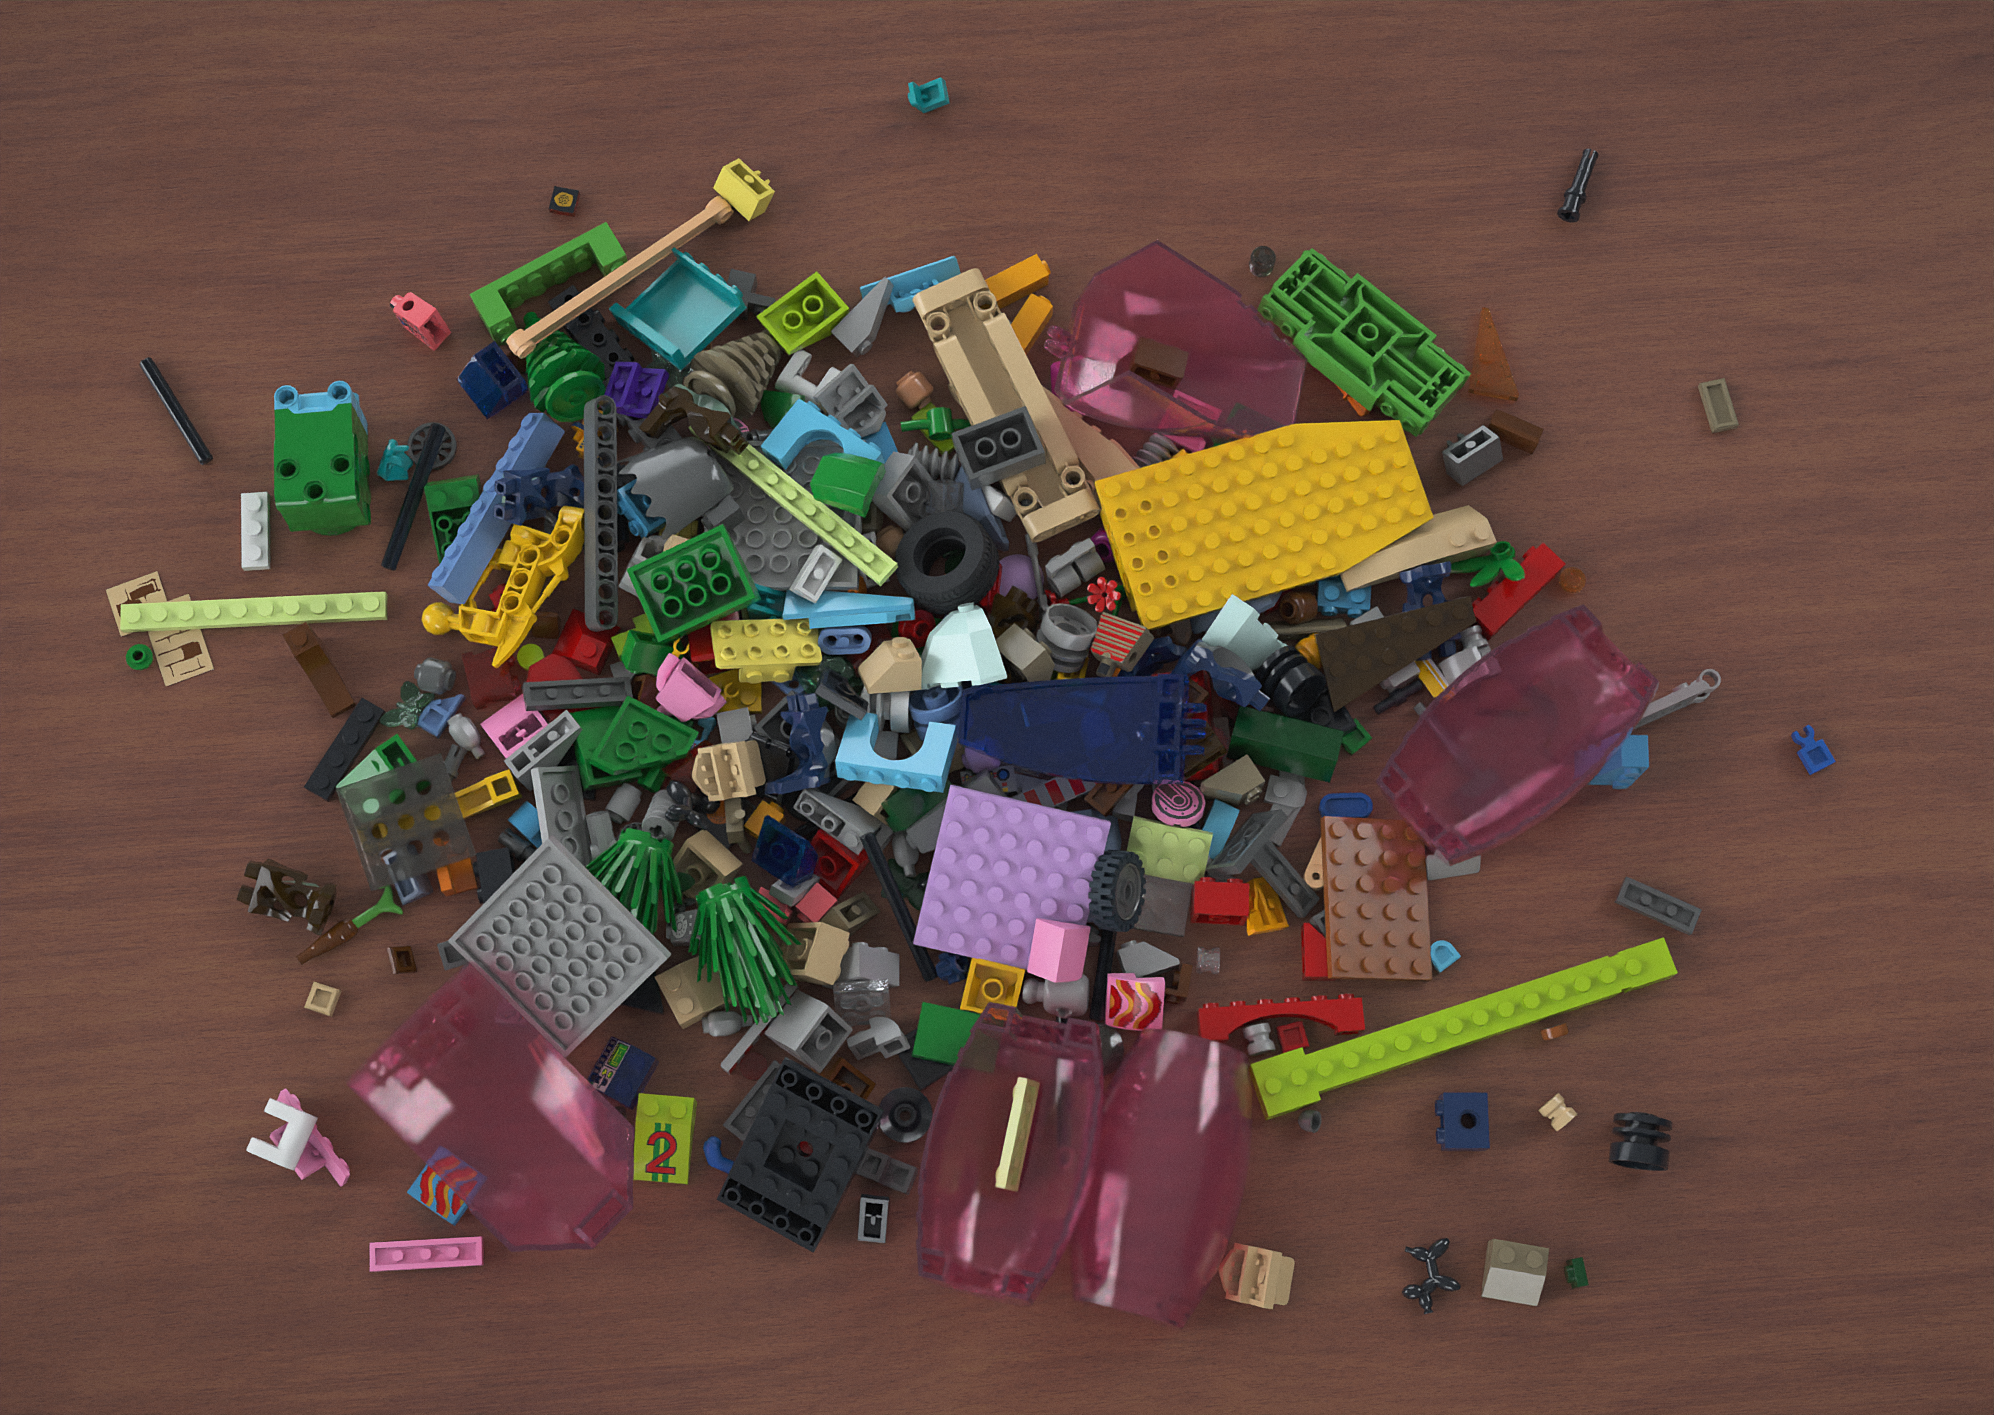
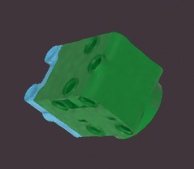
[274,381,371,536]

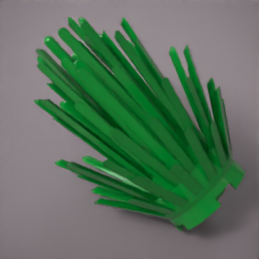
[585,828,682,935]
[688,876,802,1025]

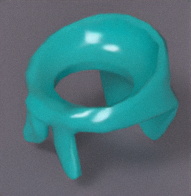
[376,439,413,481]

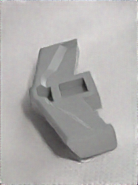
[1264,770,1307,847]

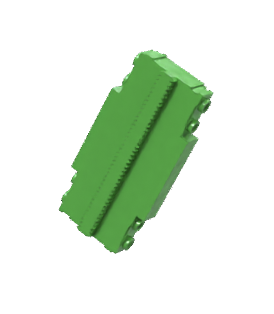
[1257,248,1471,437]

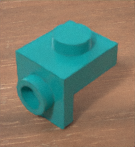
[908,77,950,113]

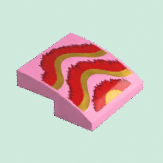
[1105,973,1165,1031]

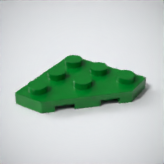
[589,695,699,776]

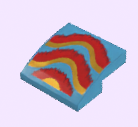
[407,1146,488,1226]

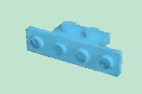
[860,256,961,313]

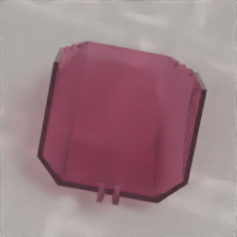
[1044,240,1307,444]

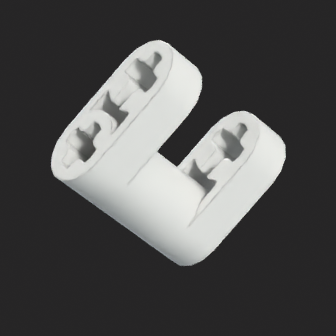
[775,349,841,412]
[246,1098,318,1170]

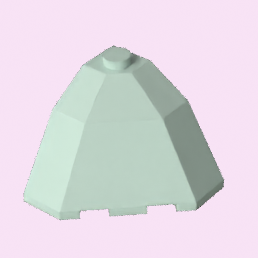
[1202,594,1288,677]
[921,603,1007,690]

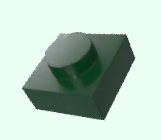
[1564,1257,1589,1289]

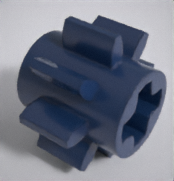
[936,952,969,985]

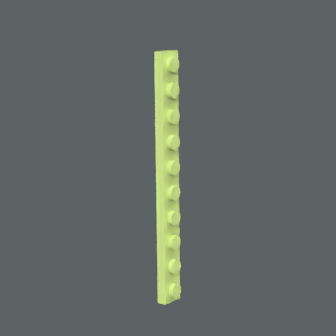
[689,426,898,586]
[120,592,387,633]

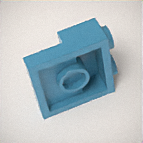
[617,479,666,538]
[1316,574,1371,619]

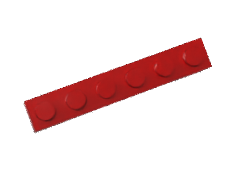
[1197,994,1365,1045]

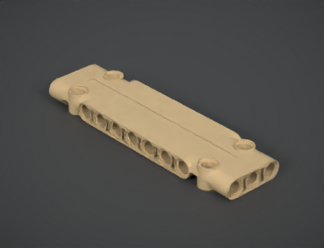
[912,268,1101,543]

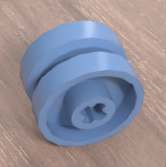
[908,685,974,741]

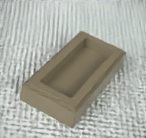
[1698,378,1739,433]

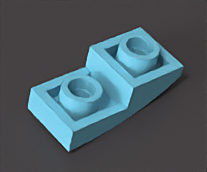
[1201,798,1240,860]

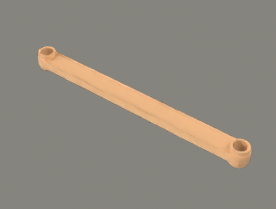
[506,196,734,359]

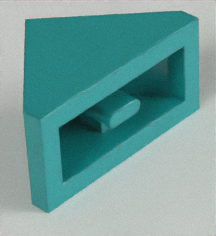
[747,583,786,619]

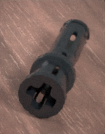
[1557,149,1599,222]

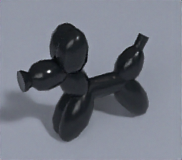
[665,780,720,831]
[1402,1238,1461,1314]

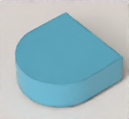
[1430,940,1461,974]

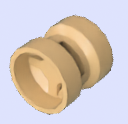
[1538,1093,1577,1131]

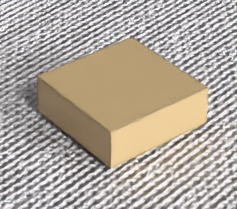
[304,982,341,1017]

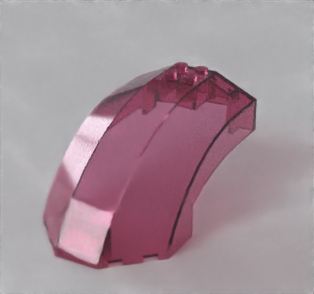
[346,962,634,1252]

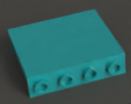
[609,247,747,370]

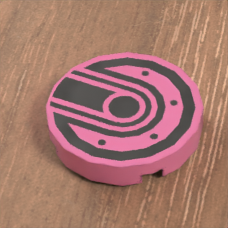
[1152,780,1206,827]

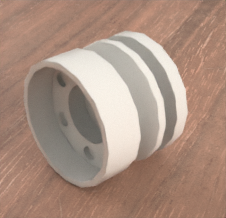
[861,686,914,733]

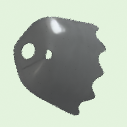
[617,437,735,540]

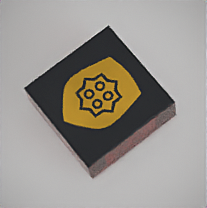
[549,186,580,217]

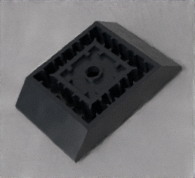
[716,1057,884,1253]

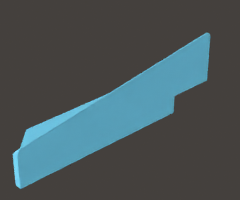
[783,590,915,629]

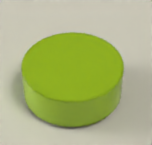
[517,644,545,671]

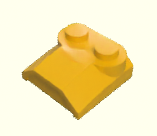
[960,958,1026,1023]

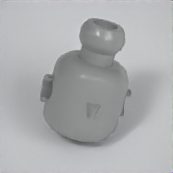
[1022,974,1089,1018]

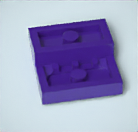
[604,362,669,419]

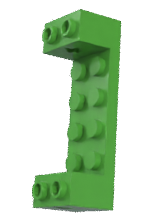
[470,222,628,347]

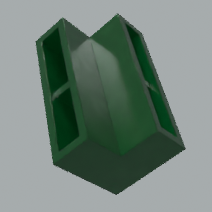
[881,778,952,833]

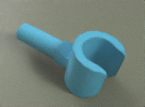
[698,717,717,744]

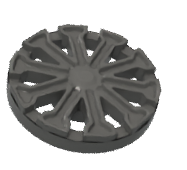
[407,422,457,470]

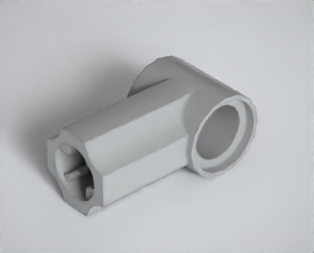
[586,811,618,863]

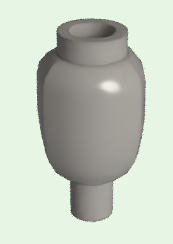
[447,713,485,759]
[892,829,919,878]
[702,1011,753,1037]

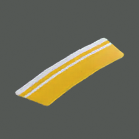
[1414,659,1451,697]

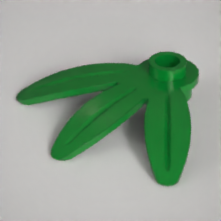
[1451,541,1525,587]

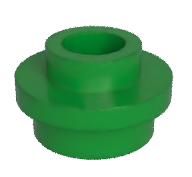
[126,644,153,670]

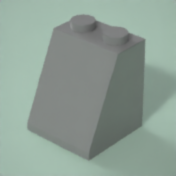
[764,990,853,1074]

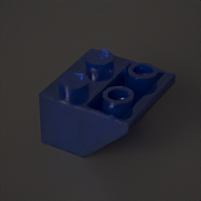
[457,341,529,420]

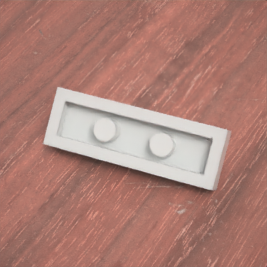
[241,492,270,571]

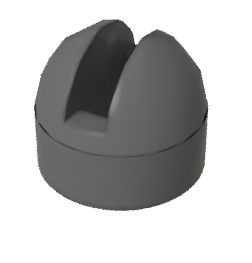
[1298,1110,1321,1133]

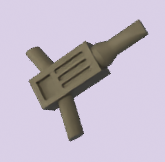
[724,797,753,854]

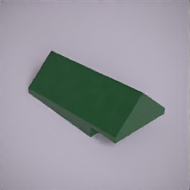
[1226,705,1344,783]

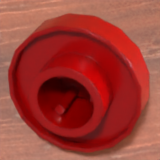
[898,608,936,648]

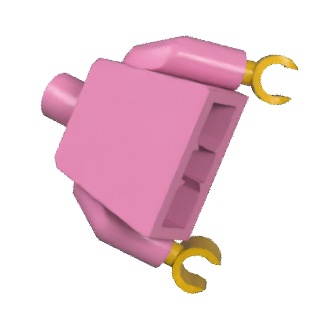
[656,638,739,722]

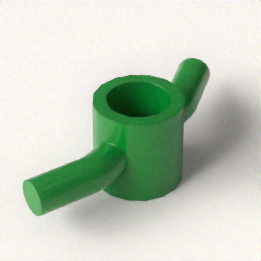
[900,407,971,441]

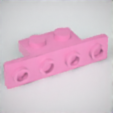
[270,1088,350,1186]

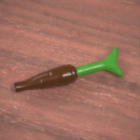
[296,884,403,965]

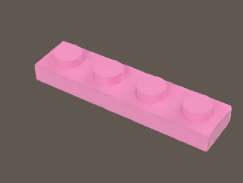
[370,1236,484,1272]

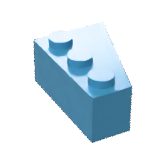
[1577,735,1649,789]

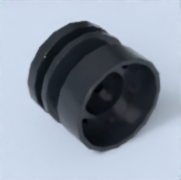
[1255,646,1326,717]
[1609,1112,1673,1171]

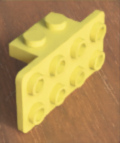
[710,618,822,684]

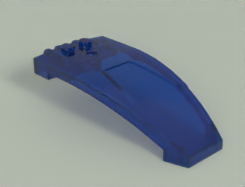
[958,674,1207,784]

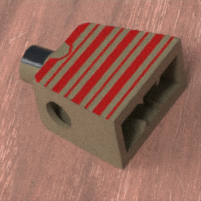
[1091,612,1154,680]

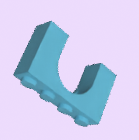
[761,398,885,470]
[835,713,957,793]

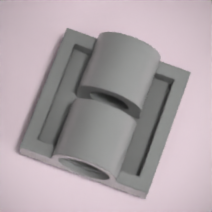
[1045,538,1105,598]

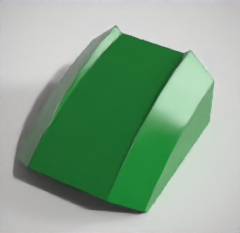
[810,453,886,518]

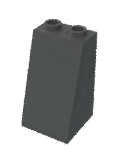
[905,768,1008,853]

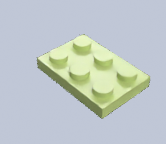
[1127,816,1213,885]

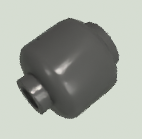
[414,657,456,695]

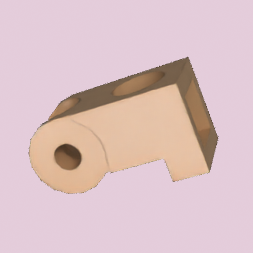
[1303,838,1324,891]

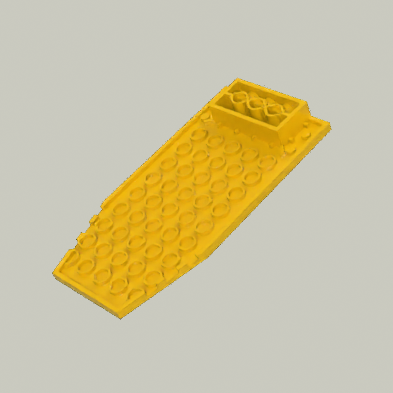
[1094,420,1434,631]

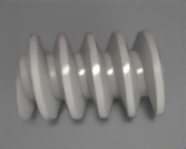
[1132,433,1179,468]
[908,442,960,487]
[641,790,679,842]

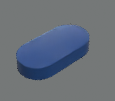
[1319,793,1373,818]

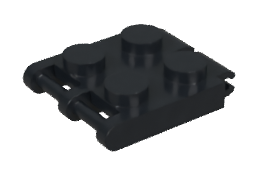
[745,732,795,806]

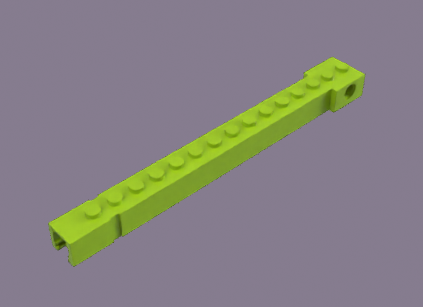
[1247,937,1678,1120]

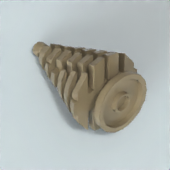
[684,329,784,420]

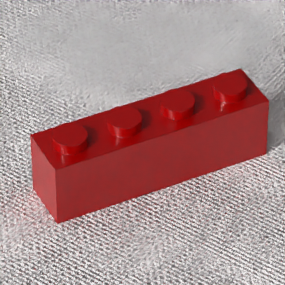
[1472,543,1566,640]

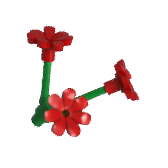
[1044,577,1127,654]

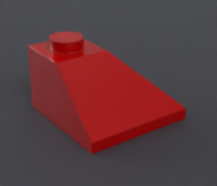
[552,609,621,676]

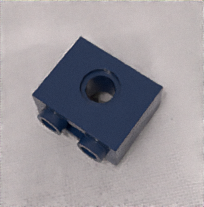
[1435,1092,1490,1151]

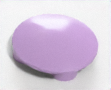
[999,554,1044,600]

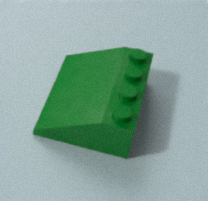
[626,524,762,644]

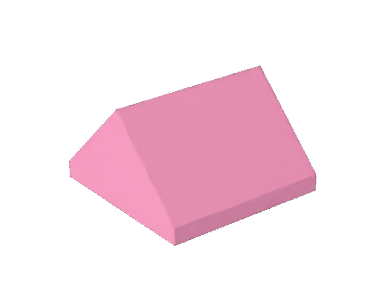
[1027,918,1091,983]

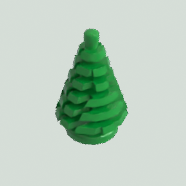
[523,312,605,422]

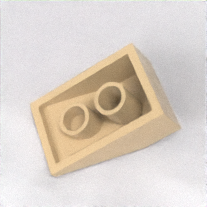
[775,922,850,985]
[655,956,750,1029]

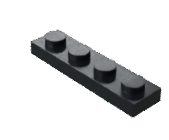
[304,698,386,802]

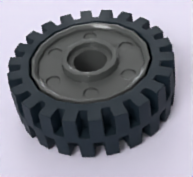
[1088,850,1146,932]

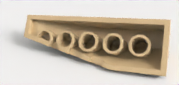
[1041,385,1140,512]
[1340,505,1497,592]

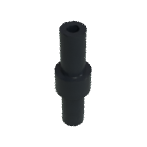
[1373,679,1423,715]

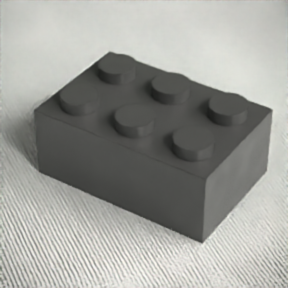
[951,406,1046,491]

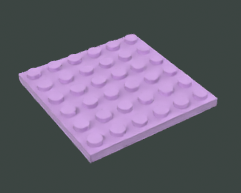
[913,785,1111,970]

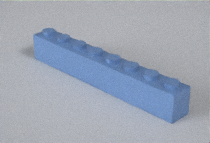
[428,413,565,604]

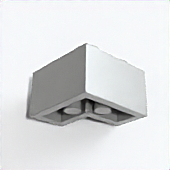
[822,942,899,991]

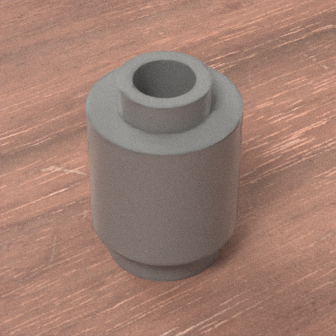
[605,783,642,824]

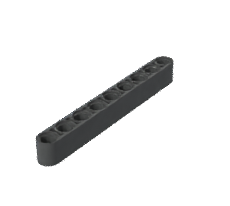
[584,395,618,632]

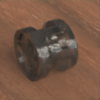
[1249,246,1276,277]

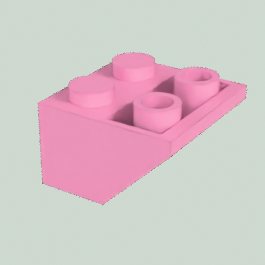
[480,694,548,759]

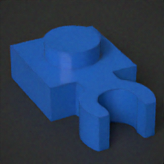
[1791,725,1836,775]

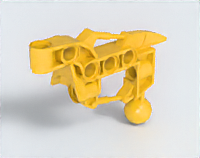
[421,506,584,668]

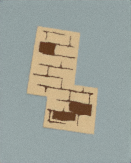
[106,571,214,686]

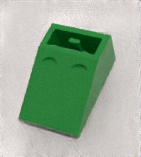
[424,474,482,564]
[570,706,642,791]
[336,734,432,825]

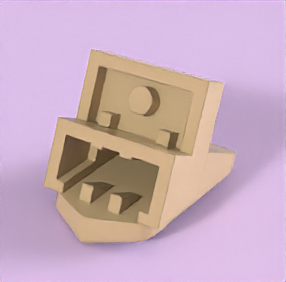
[692,741,766,801]
[1218,1243,1295,1309]

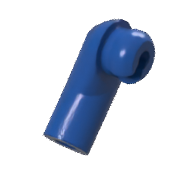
[703,1136,734,1174]

